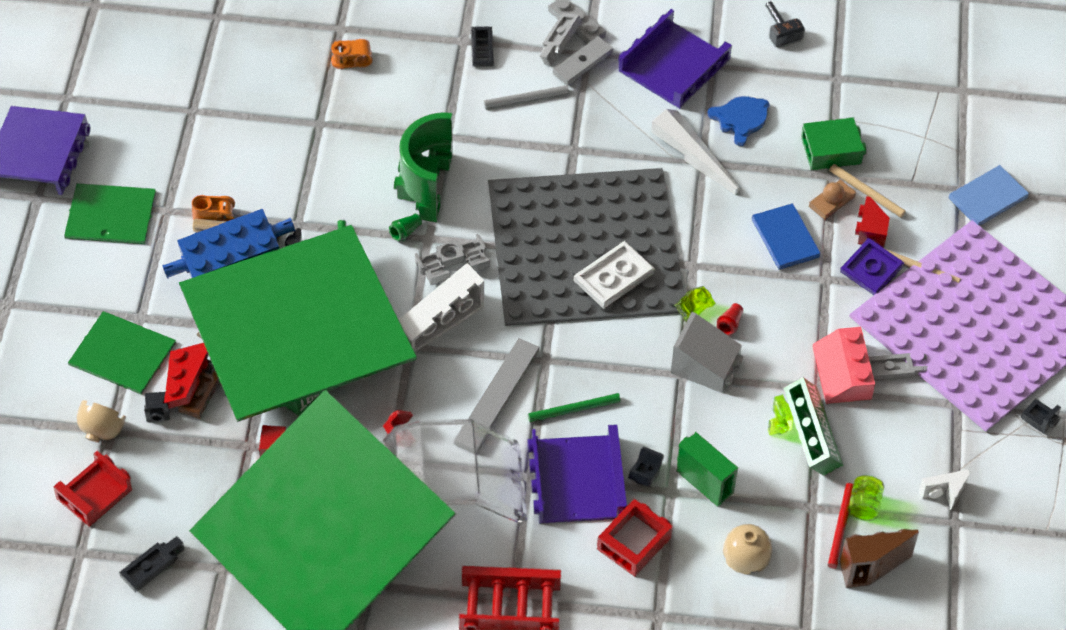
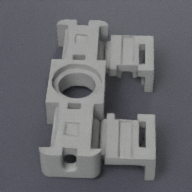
[415,234,490,285]

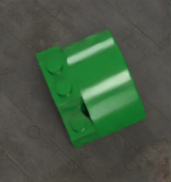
[394,112,453,222]

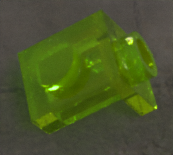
[674,286,716,322]
[768,394,793,435]

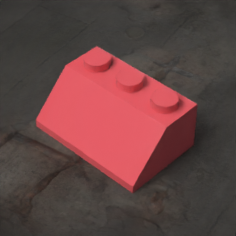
[813,327,875,404]

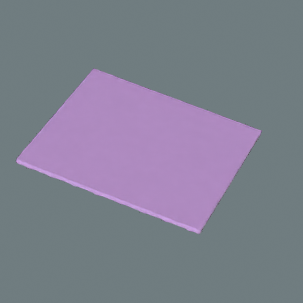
[849,220,1066,432]

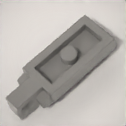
[540,13,582,66]

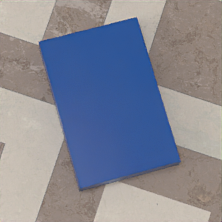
[752,203,820,270]

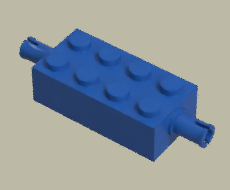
[162,208,296,279]

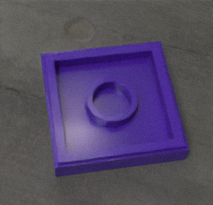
[840,238,904,295]

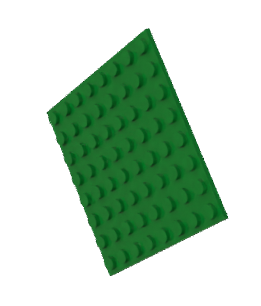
[179,225,417,422]
[189,390,456,630]

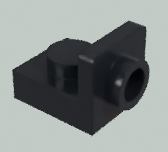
[144,392,170,422]

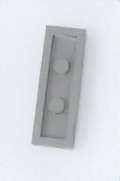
[548,0,606,44]

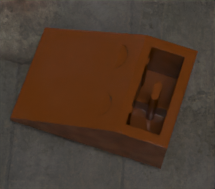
[840,529,919,588]

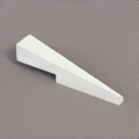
[651,109,740,195]

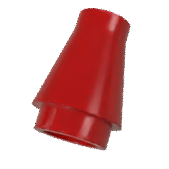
[716,303,744,336]

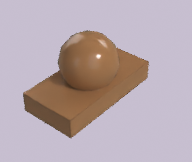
[809,179,856,220]

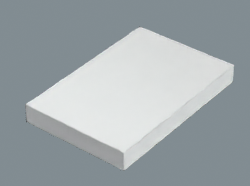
[573,241,655,309]

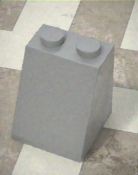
[671,312,743,393]

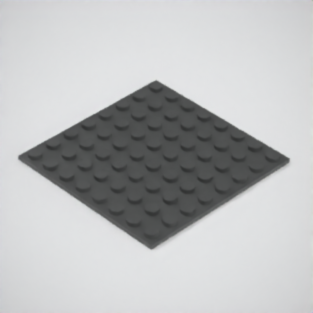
[488,168,687,326]

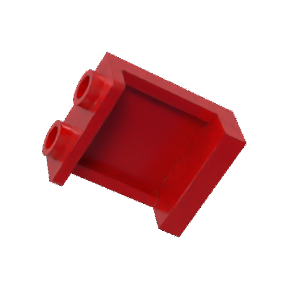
[53,451,132,527]

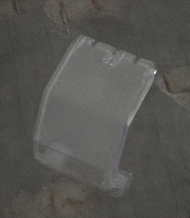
[381,419,528,523]

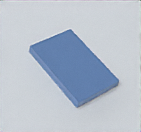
[949,165,1029,226]

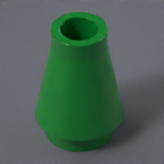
[389,213,422,241]

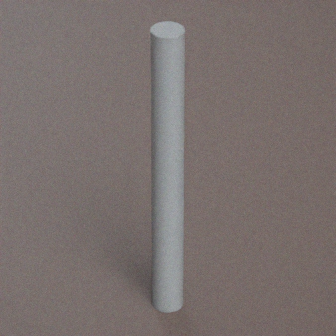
[483,85,569,109]

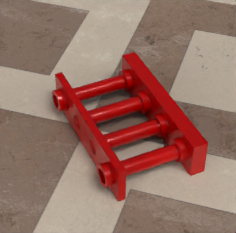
[459,565,561,630]

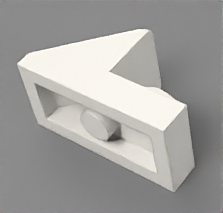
[919,470,970,510]

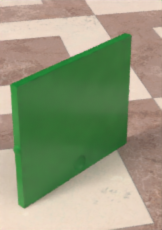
[64,183,156,244]
[68,311,176,395]

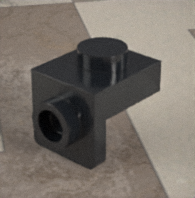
[1021,398,1061,434]
[628,446,664,487]

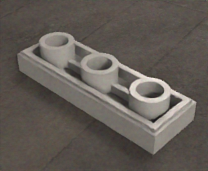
[553,36,613,86]

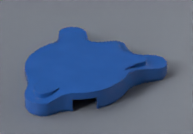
[708,96,770,146]

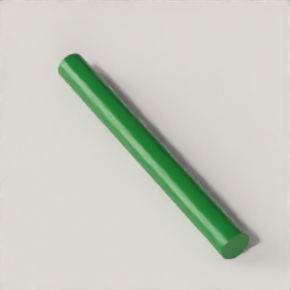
[527,393,620,422]

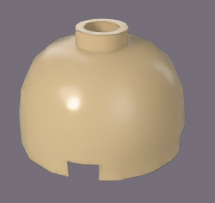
[77,400,127,443]
[723,524,772,574]

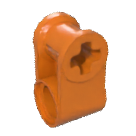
[331,39,373,69]
[191,195,235,221]

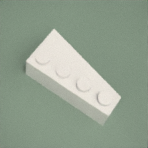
[398,263,484,353]

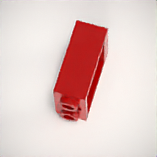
[597,499,673,577]

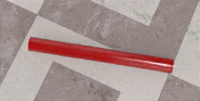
[827,483,855,569]

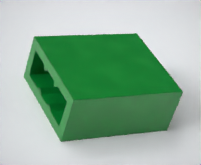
[801,117,867,171]
[676,432,738,507]

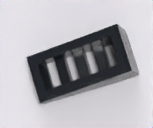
[470,26,494,66]

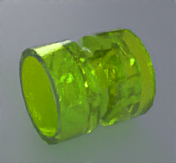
[848,475,885,521]

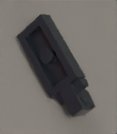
[119,536,185,593]

